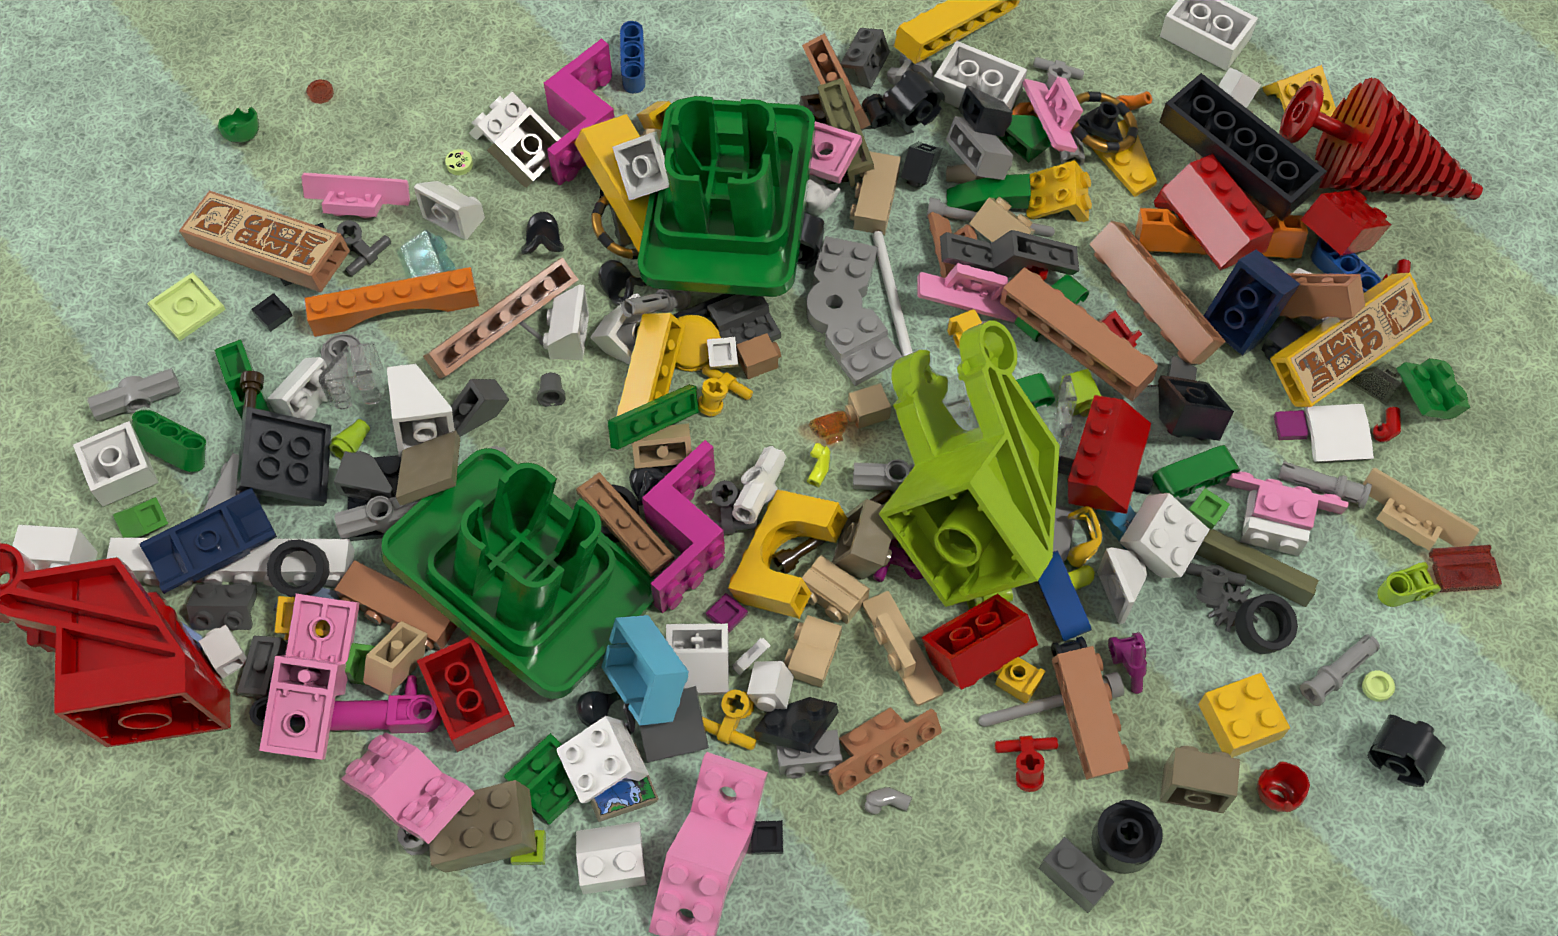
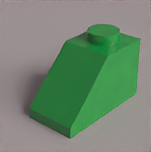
[997,115,1051,163]

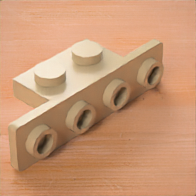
[1363,468,1479,552]
[862,591,943,706]

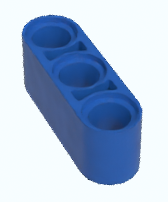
[620,21,646,94]
[1311,237,1381,293]
[1037,550,1092,641]

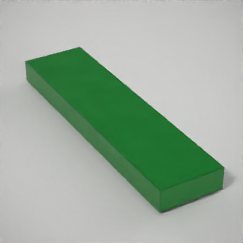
[607,384,699,450]

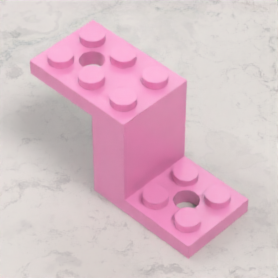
[649,752,768,936]

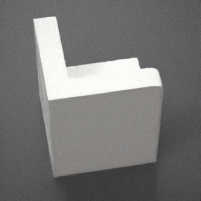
[1218,67,1261,108]

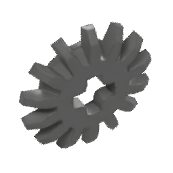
[1206,583,1261,632]

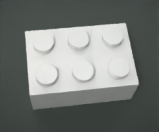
[1160,0,1258,71]
[933,41,1027,110]

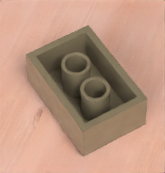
[429,780,537,873]

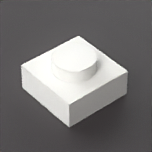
[707,337,738,369]

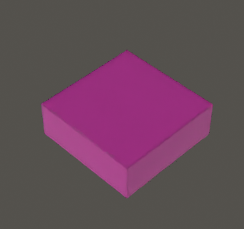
[1274,410,1309,441]
[706,593,748,634]

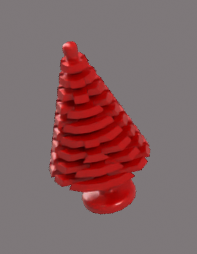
[1279,77,1483,200]

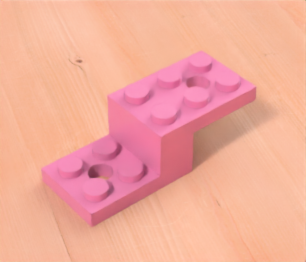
[810,121,862,184]
[259,594,360,760]
[341,732,475,844]

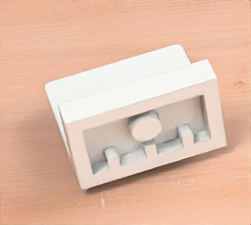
[557,716,649,804]

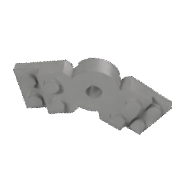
[806,236,903,386]

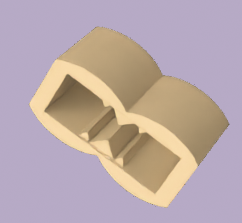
[784,615,842,688]

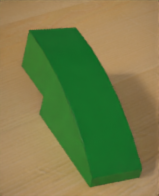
[946,174,1031,212]
[214,339,270,420]

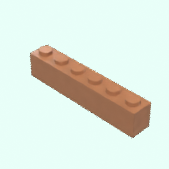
[1089,221,1226,364]
[423,257,578,379]
[1000,267,1158,402]

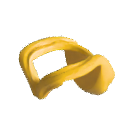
[1067,506,1102,568]

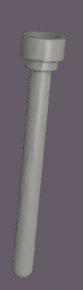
[926,197,1055,237]
[978,672,1124,727]

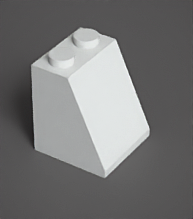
[387,364,455,457]

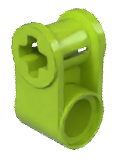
[1377,562,1441,607]

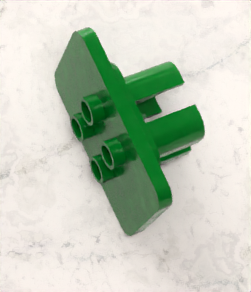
[638,96,815,297]
[381,448,655,699]

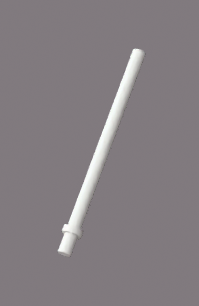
[872,231,913,356]

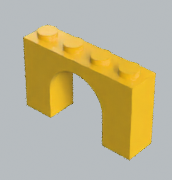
[728,489,848,619]

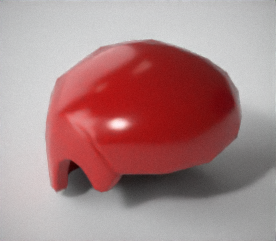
[1256,762,1310,812]

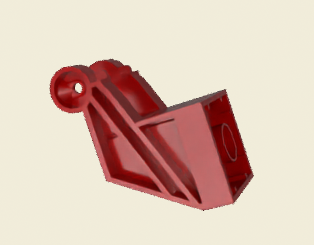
[0,543,231,747]

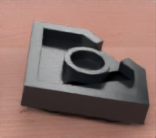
[754,697,839,753]

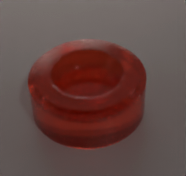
[307,79,334,104]

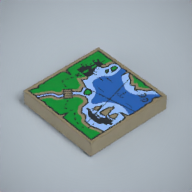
[590,743,659,822]

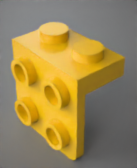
[1026,160,1092,222]

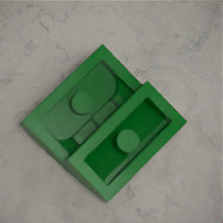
[504,733,578,825]

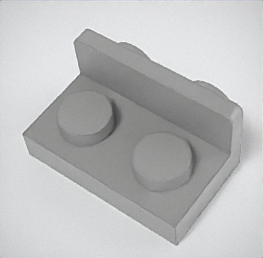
[776,730,843,779]

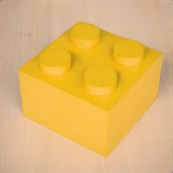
[1198,672,1290,758]

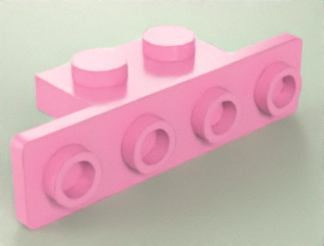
[1022,77,1083,153]
[301,173,410,218]
[917,263,1018,323]
[1226,472,1349,531]

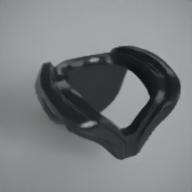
[521,212,564,254]
[598,260,647,306]
[629,467,668,506]
[576,691,635,735]

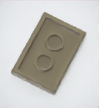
[396,430,460,506]

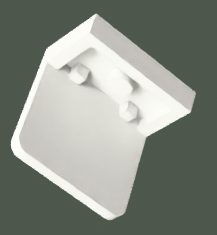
[469,92,528,144]
[1240,490,1310,556]

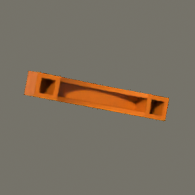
[1135,208,1308,259]
[305,267,479,337]

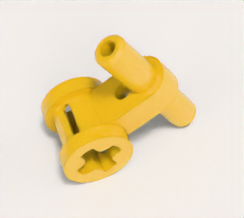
[698,364,753,416]
[702,690,756,750]

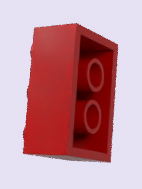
[1300,190,1392,255]
[921,594,1038,690]
[417,637,515,752]

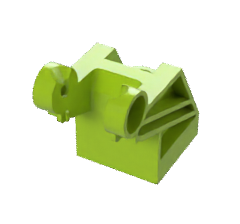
[879,320,1060,607]

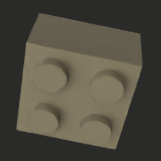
[487,107,561,188]
[832,499,895,580]
[1160,746,1240,813]

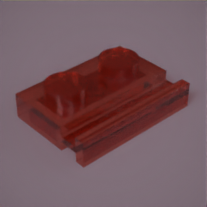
[1429,545,1502,593]

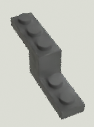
[940,230,1080,278]

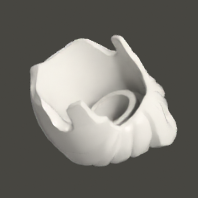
[805,174,840,216]

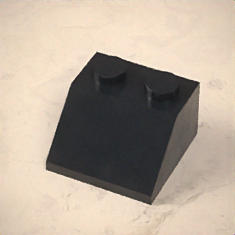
[1158,375,1234,441]

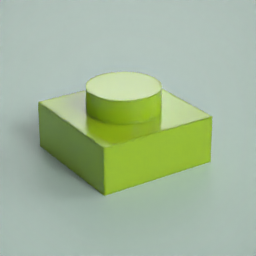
[511,830,546,865]

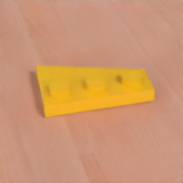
[1092,119,1157,197]

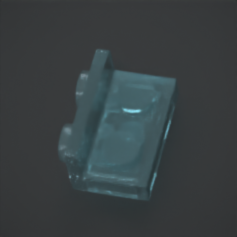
[401,230,455,278]

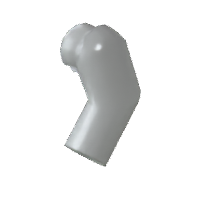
[864,787,912,814]

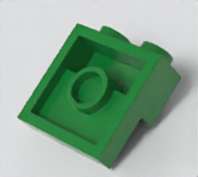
[1396,358,1471,419]

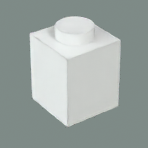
[198,625,247,679]
[747,661,794,712]

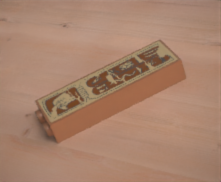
[179,190,350,292]

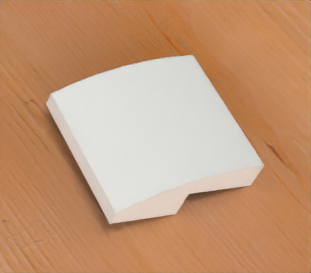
[1305,404,1374,462]

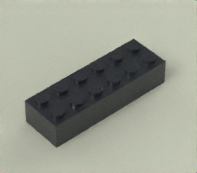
[1159,73,1327,221]

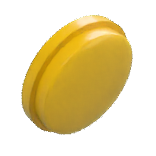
[675,315,721,372]

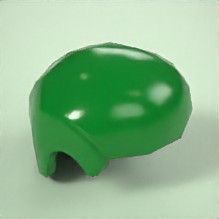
[218,107,259,143]

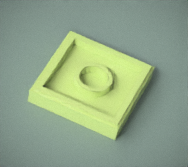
[147,272,226,341]

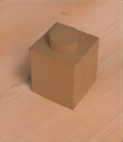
[736,333,781,379]

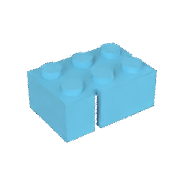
[601,615,689,726]

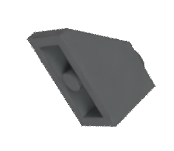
[451,379,509,437]
[334,451,396,501]

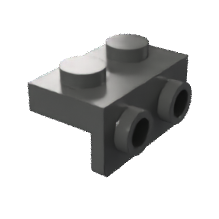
[186,583,257,630]

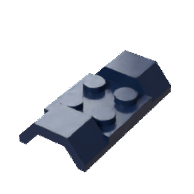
[139,488,277,594]

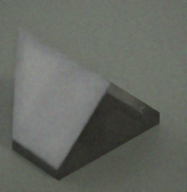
[1347,360,1403,405]

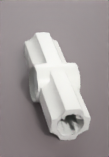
[732,446,787,524]

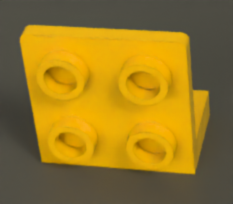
[1262,65,1336,117]

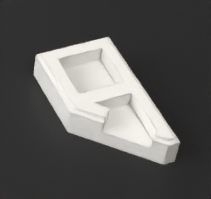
[732,638,771,675]

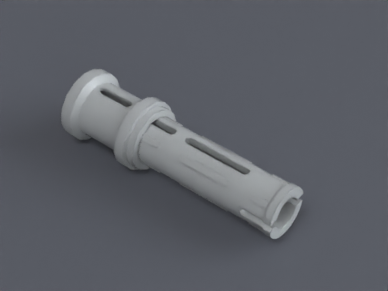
[621,289,691,317]
[1278,461,1372,509]
[1300,634,1380,706]

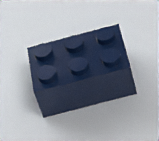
[1203,250,1300,356]

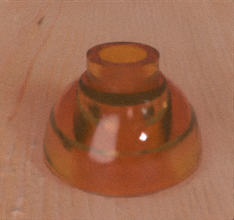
[809,410,848,445]

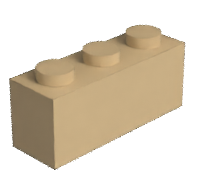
[850,151,901,235]

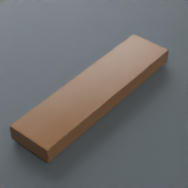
[576,472,674,577]

